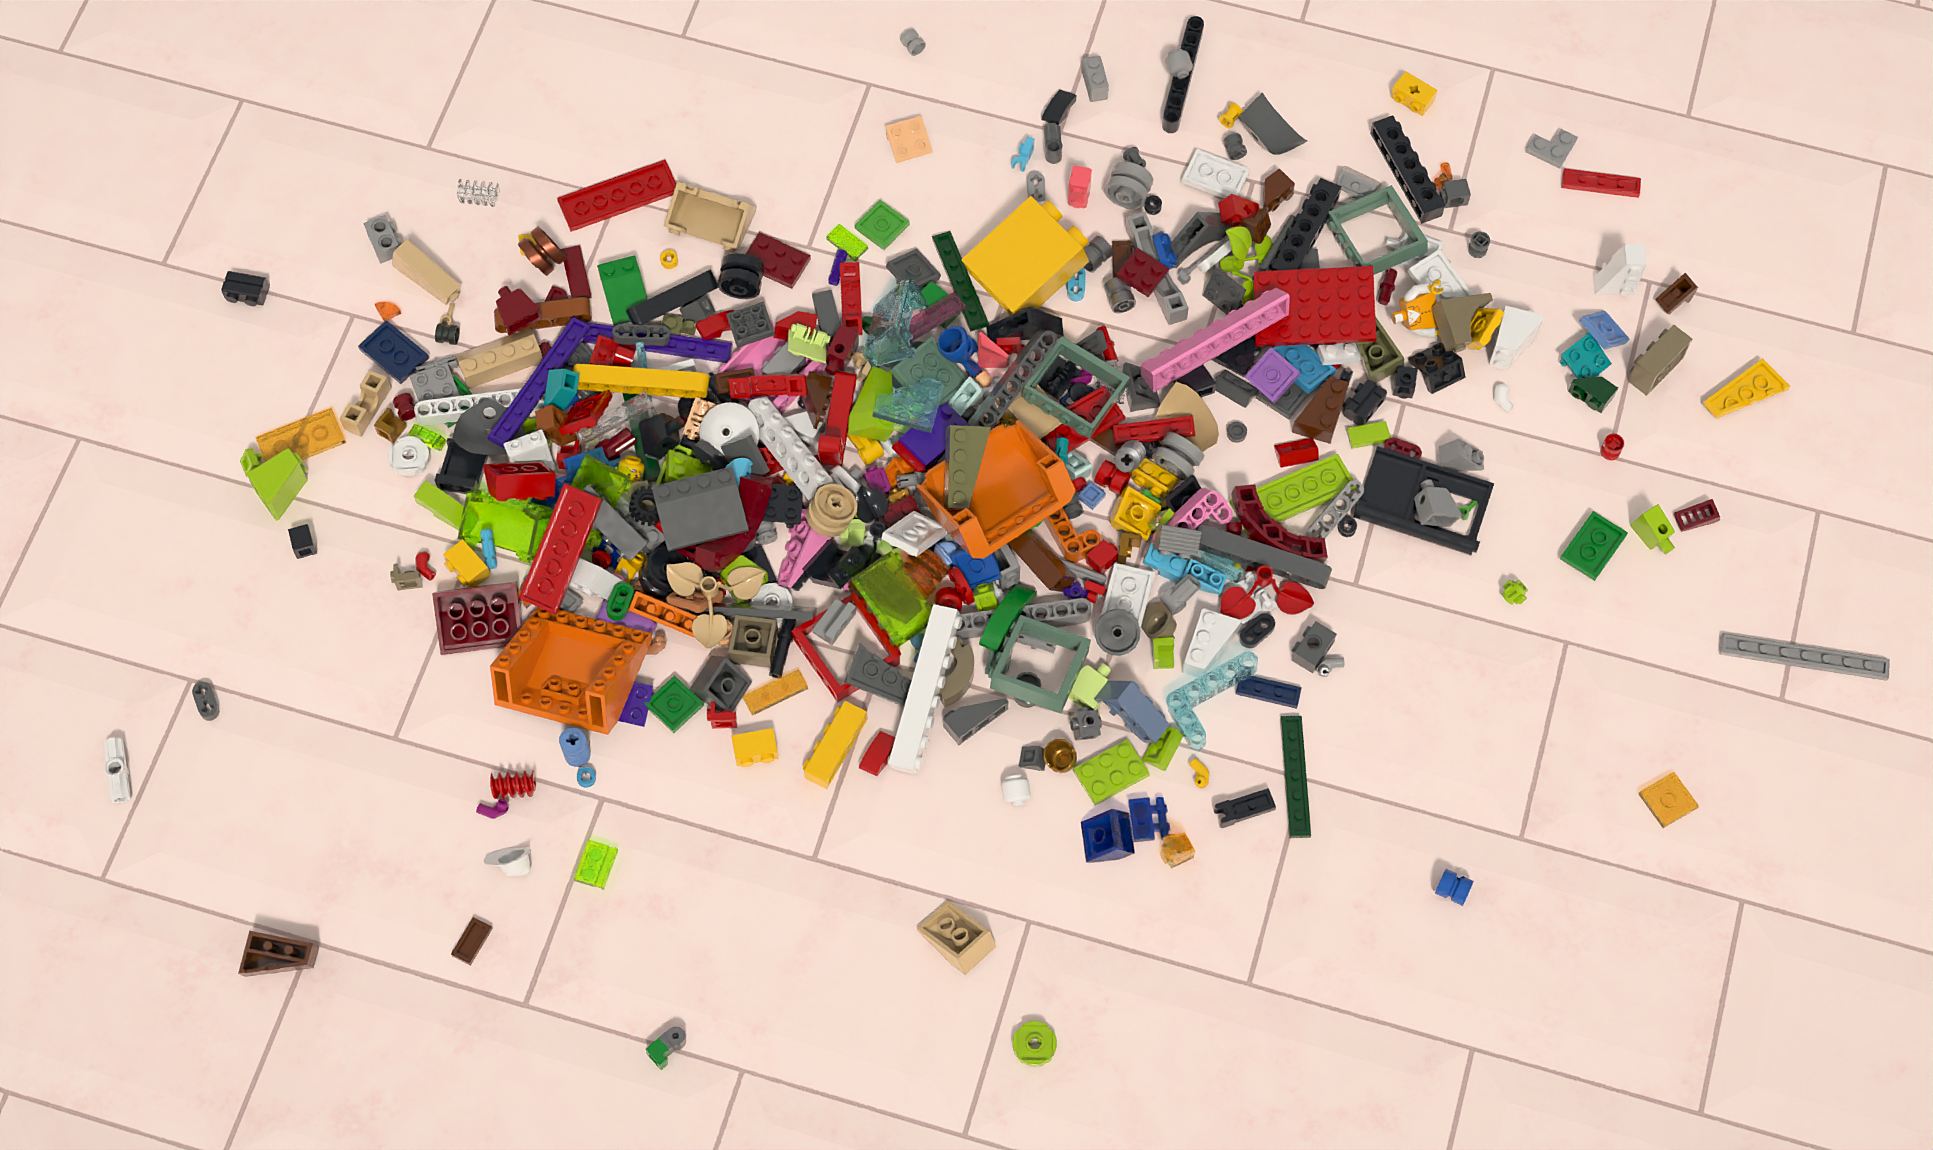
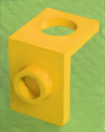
[613,551,647,584]

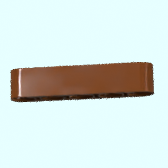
[494,297,592,333]

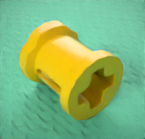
[1219,103,1243,129]

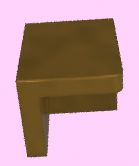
[374,408,407,444]

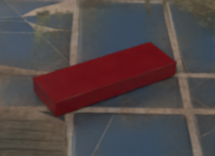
[561,245,592,299]

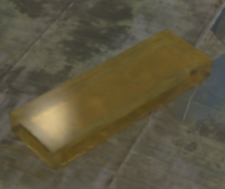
[742,669,808,716]

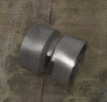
[1083,236,1113,273]
[1104,277,1136,313]

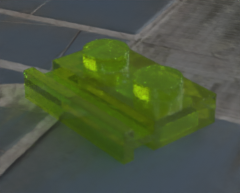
[574,839,619,890]

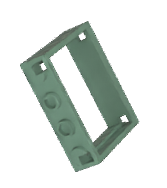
[1327,185,1428,275]
[1021,336,1130,439]
[988,615,1091,714]

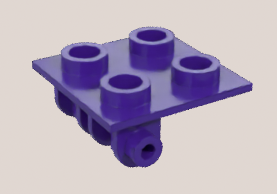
[618,682,654,727]

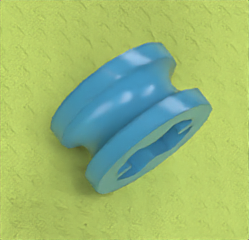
[577,767,596,788]

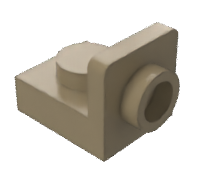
[390,563,423,590]

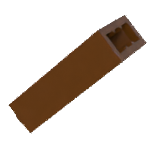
[1008,529,1077,592]

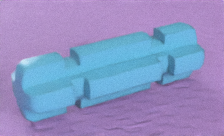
[480,529,497,569]

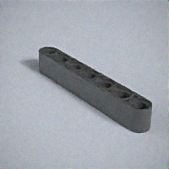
[1196,524,1332,589]

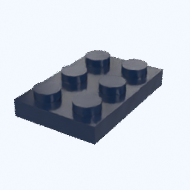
[358,320,429,384]

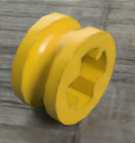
[660,250,678,269]

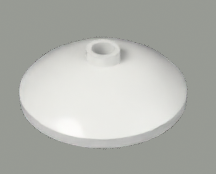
[699,403,760,456]

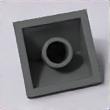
[1122,362,1161,412]

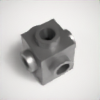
[1070,707,1102,740]

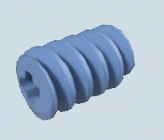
[559,728,591,767]

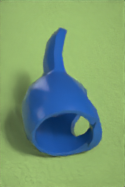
[938,326,982,377]

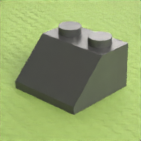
[690,655,752,712]

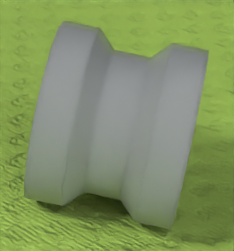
[756,521,778,545]

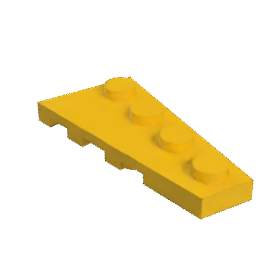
[1703,358,1790,419]

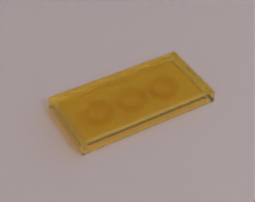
[255,407,346,462]

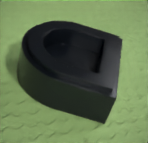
[1068,382,1092,402]

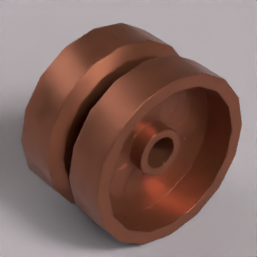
[518,226,567,276]

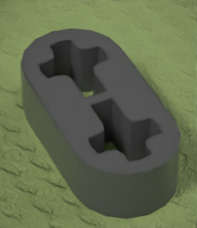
[192,682,220,721]

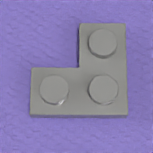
[1526,129,1578,169]

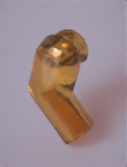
[1434,162,1453,188]

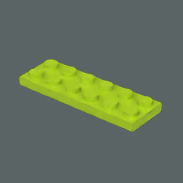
[1229,453,1357,536]

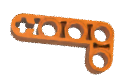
[1044,508,1101,563]

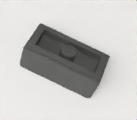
[1215,370,1259,408]

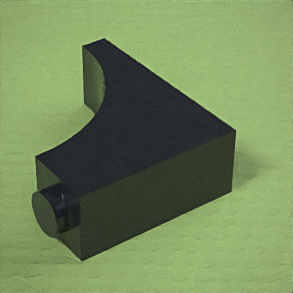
[987,306,1064,344]

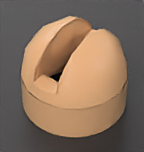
[974,371,991,388]

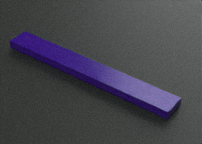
[488,317,590,449]
[582,321,733,363]

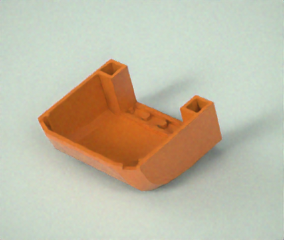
[917,420,1076,558]

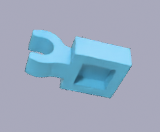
[1011,136,1035,172]

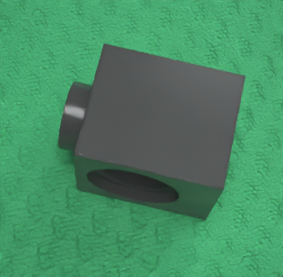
[1439,179,1471,208]

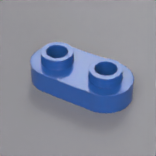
[1153,231,1177,269]

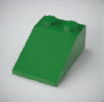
[597,255,647,326]

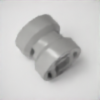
[900,29,926,56]

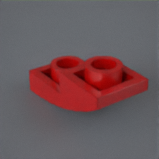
[695,310,734,340]
[859,731,896,776]

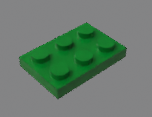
[1560,511,1628,581]

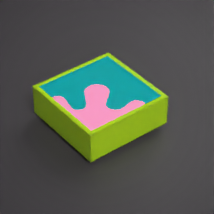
[1148,508,1174,531]

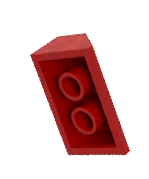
[483,462,556,502]

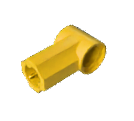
[847,434,884,466]

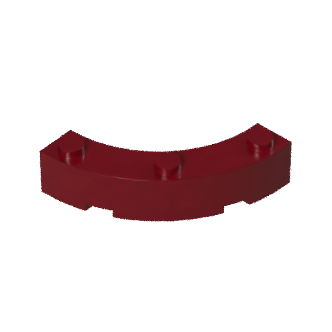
[695,474,772,573]
[1231,484,1328,563]

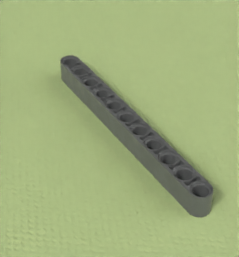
[913,330,1057,507]

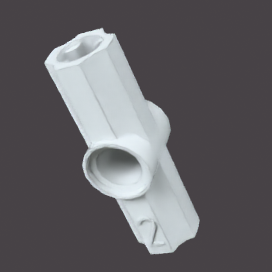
[103,737,131,804]

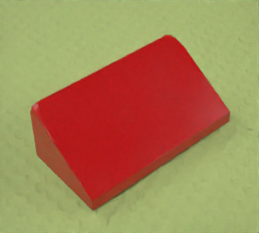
[1274,438,1319,468]

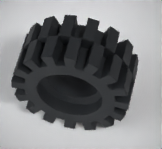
[629,486,660,526]

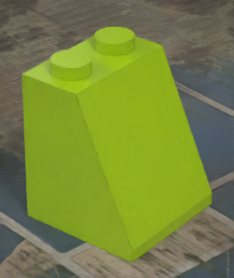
[246,448,308,521]

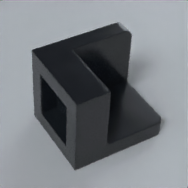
[288,524,317,559]

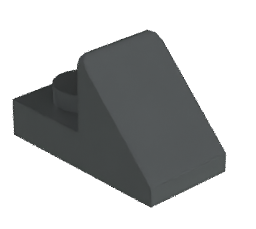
[1076,330,1107,366]

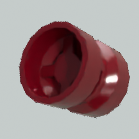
[393,393,415,421]

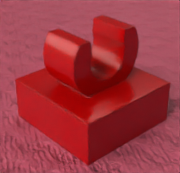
[1084,580,1108,604]

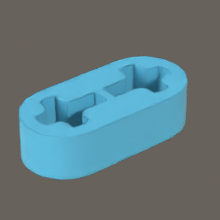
[1067,267,1086,302]

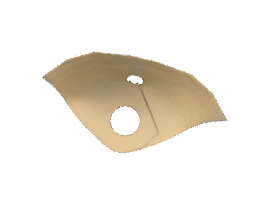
[1155,382,1219,452]

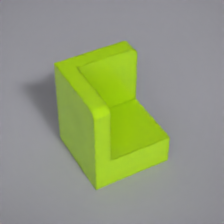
[1152,637,1174,669]

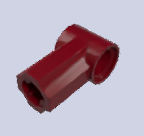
[594,427,637,461]

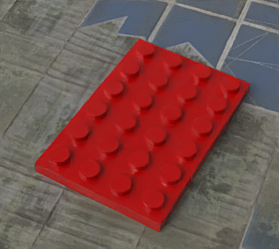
[1254,266,1376,347]

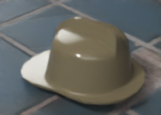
[1141,602,1177,639]

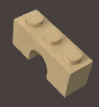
[339,370,391,437]

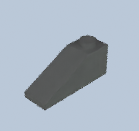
[943,698,1009,745]

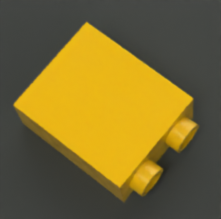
[961,196,1089,316]

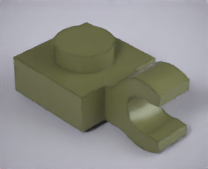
[661,314,696,335]

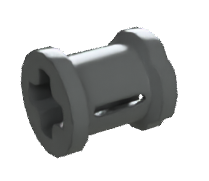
[1123,147,1146,168]

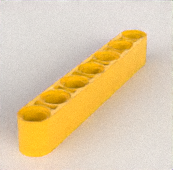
[573,364,710,399]

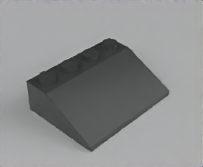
[652,467,749,551]

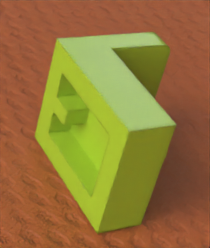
[973,583,999,612]

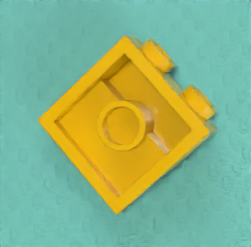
[1466,308,1505,350]

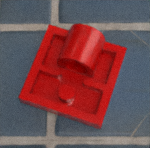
[589,335,637,367]

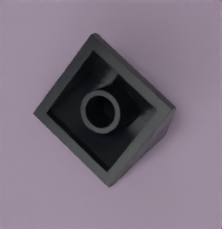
[1161,475,1208,528]

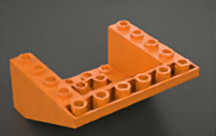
[490,607,652,735]

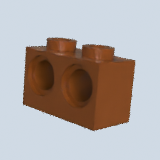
[535,405,577,447]

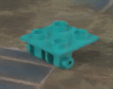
[1560,332,1612,379]

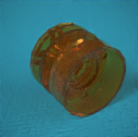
[893,549,949,600]

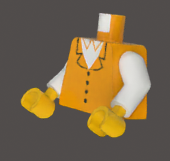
[1391,279,1443,339]

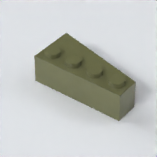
[944,425,991,510]

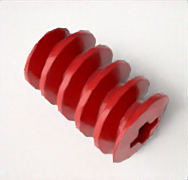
[490,770,536,799]

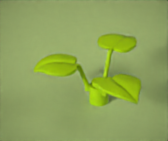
[1220,227,1275,306]

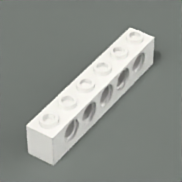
[747,396,834,502]

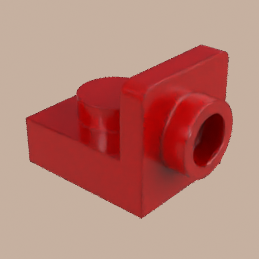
[996,337,1025,356]
[707,702,737,729]

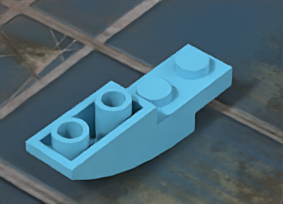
[1142,543,1228,595]

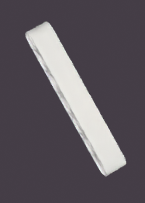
[414,388,545,426]

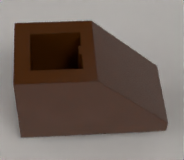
[1263,169,1295,213]

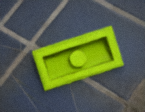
[1142,727,1183,771]

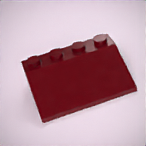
[432,581,523,655]

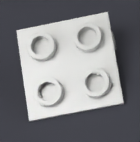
[1221,572,1278,625]

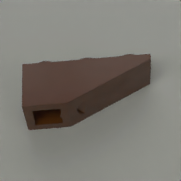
[802,372,833,429]

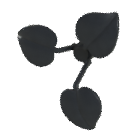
[853,485,940,580]

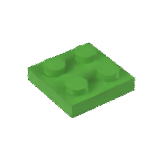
[855,200,910,250]

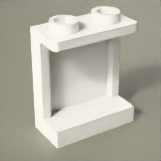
[504,429,558,475]

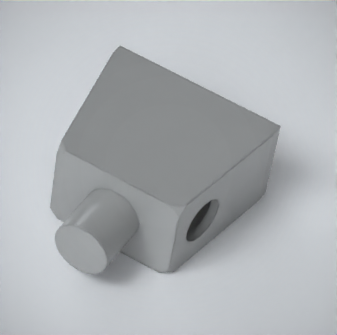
[1414,480,1462,527]

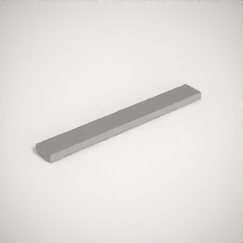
[1719,633,1890,681]

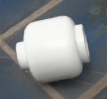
[1001,775,1031,807]

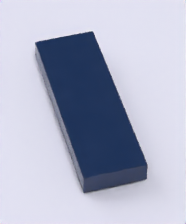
[1236,673,1302,709]

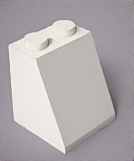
[1489,306,1545,370]

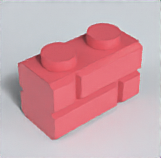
[1068,165,1092,208]

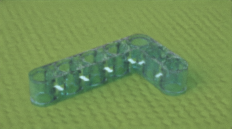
[1166,651,1258,750]

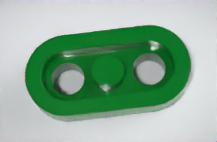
[606,583,634,621]

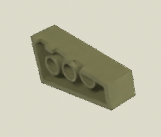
[1355,316,1404,383]

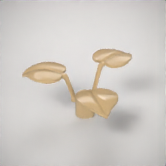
[667,562,765,648]

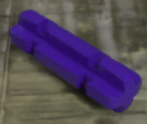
[828,249,847,286]

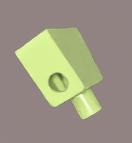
[1068,664,1111,710]

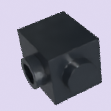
[1393,365,1418,399]

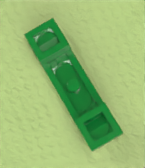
[979,584,1037,652]

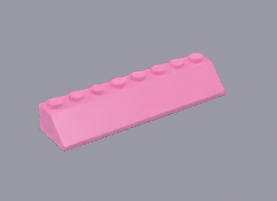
[1140,288,1290,393]

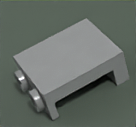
[994,544,1020,591]

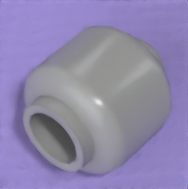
[1165,48,1193,79]

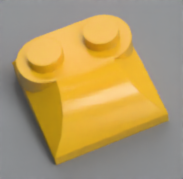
[1109,486,1161,541]

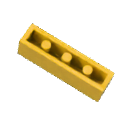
[803,701,868,789]

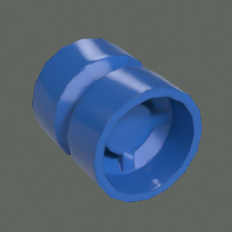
[1435,868,1474,906]

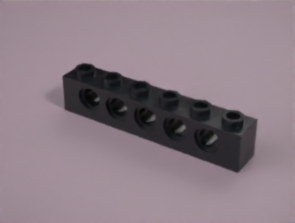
[1370,115,1445,224]
[1269,178,1342,271]

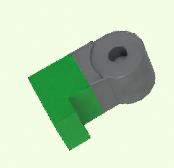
[645,1027,686,1070]

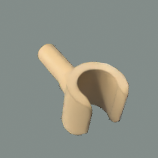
[440,303,455,327]

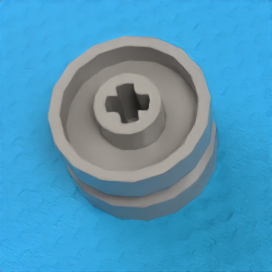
[1105,162,1154,210]
[1152,432,1205,481]

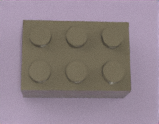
[1628,325,1693,396]

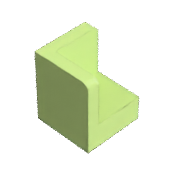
[840,519,866,547]

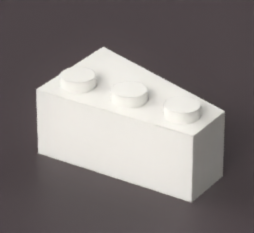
[1593,244,1647,296]
[569,558,626,601]
[1182,608,1242,679]

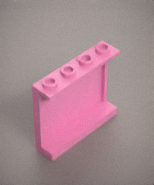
[718,319,825,414]

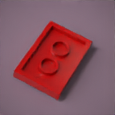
[558,390,613,436]

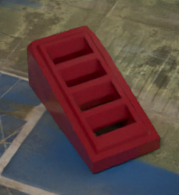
[1673,499,1720,532]

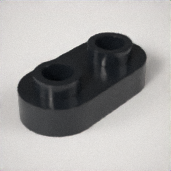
[1239,613,1276,648]

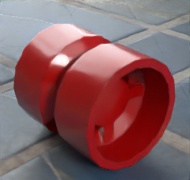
[1094,460,1132,496]

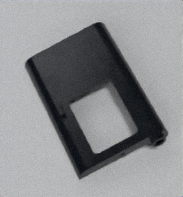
[1353,446,1494,556]

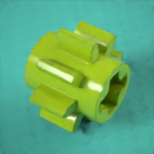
[1502,580,1528,605]

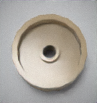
[806,484,857,537]

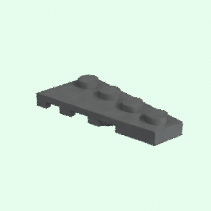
[844,643,912,707]

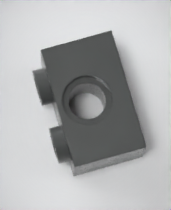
[1291,621,1337,673]

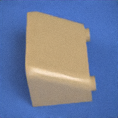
[664,181,757,253]

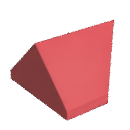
[978,331,1009,368]

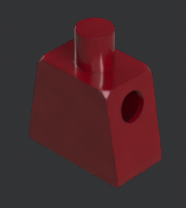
[495,286,542,336]
[824,324,859,376]

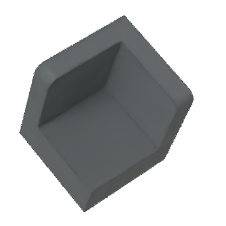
[679,294,715,323]

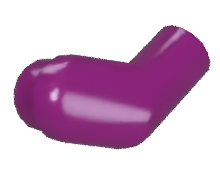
[1070,368,1093,385]
[476,799,509,819]

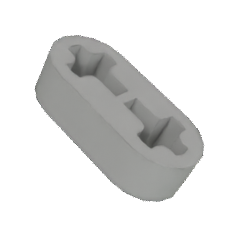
[1027,172,1045,202]

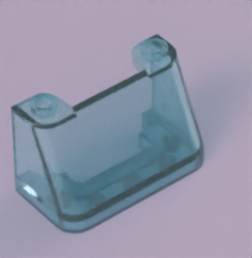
[863,278,927,367]

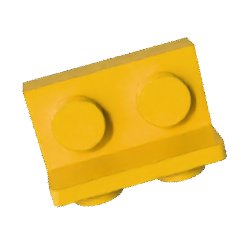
[1131,458,1179,498]

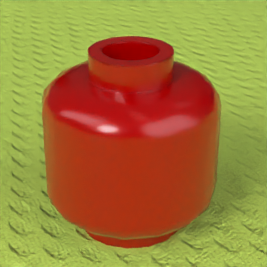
[934,587,962,612]

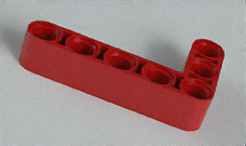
[818,371,857,467]

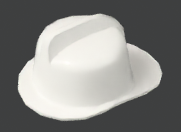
[484,847,531,876]

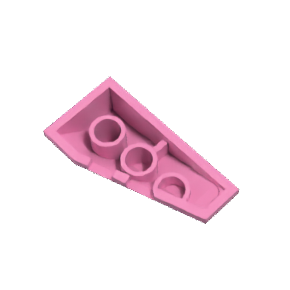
[777,509,831,588]

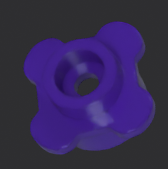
[1063,582,1088,600]

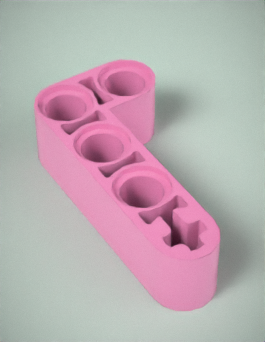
[1152,487,1233,543]

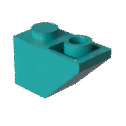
[543,369,580,411]

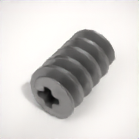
[1114,440,1146,473]

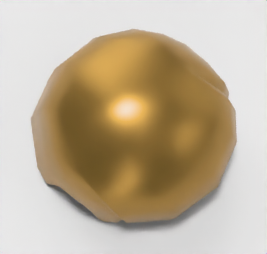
[1043,739,1077,773]

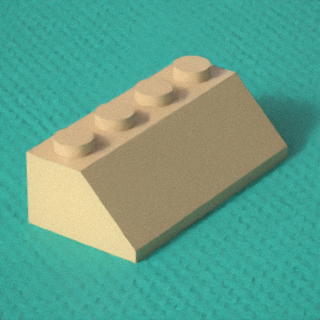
[455,328,543,389]

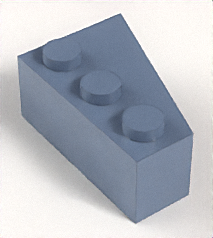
[1094,680,1170,743]

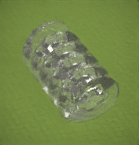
[457,179,500,207]

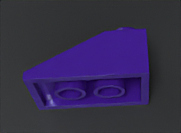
[898,403,967,467]

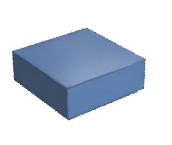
[1078,482,1106,510]

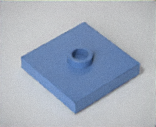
[1579,311,1630,350]

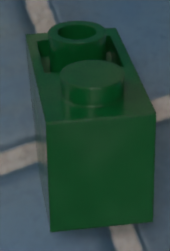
[1568,377,1619,413]

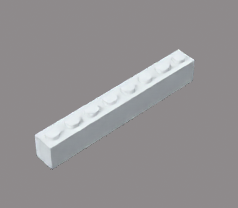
[888,604,962,774]

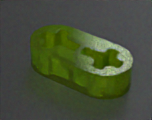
[408,424,446,451]

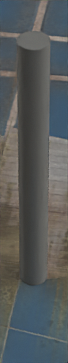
[1258,215,1295,271]

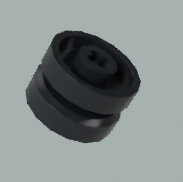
[717,253,764,299]
[638,546,689,599]

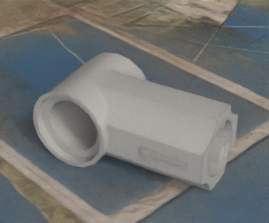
[1160,574,1201,615]

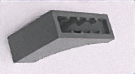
[1170,212,1232,268]

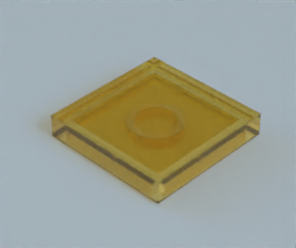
[1638,772,1699,828]

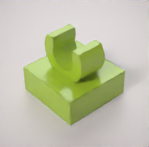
[240,448,264,477]

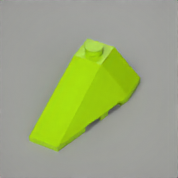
[847,366,895,442]

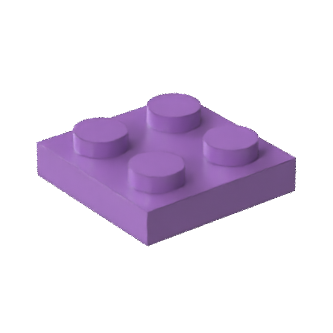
[1245,347,1301,404]

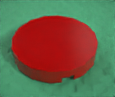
[948,566,975,605]

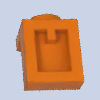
[885,457,915,489]

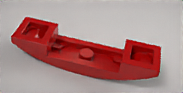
[840,262,863,335]
[729,374,808,399]

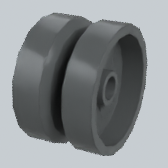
[1095,608,1141,656]

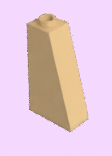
[392,239,460,305]

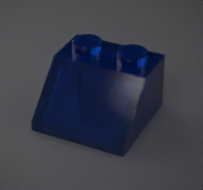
[1081,809,1135,863]

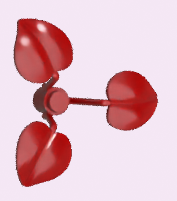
[1220,535,1314,619]

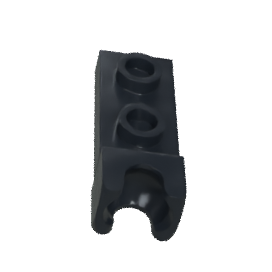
[1213,788,1276,828]

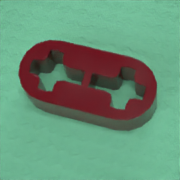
[1384,437,1422,459]

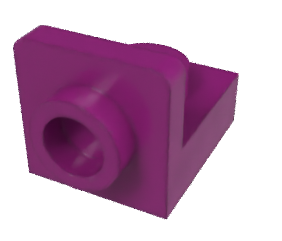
[863,465,892,493]

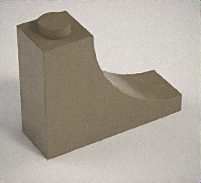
[1431,293,1493,353]

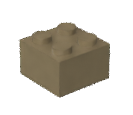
[728,615,778,668]

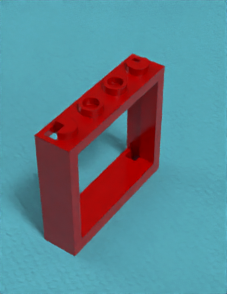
[791,593,901,703]

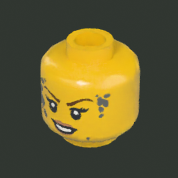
[616,456,645,487]

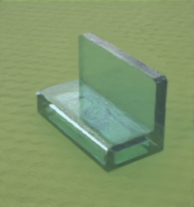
[1200,551,1248,584]

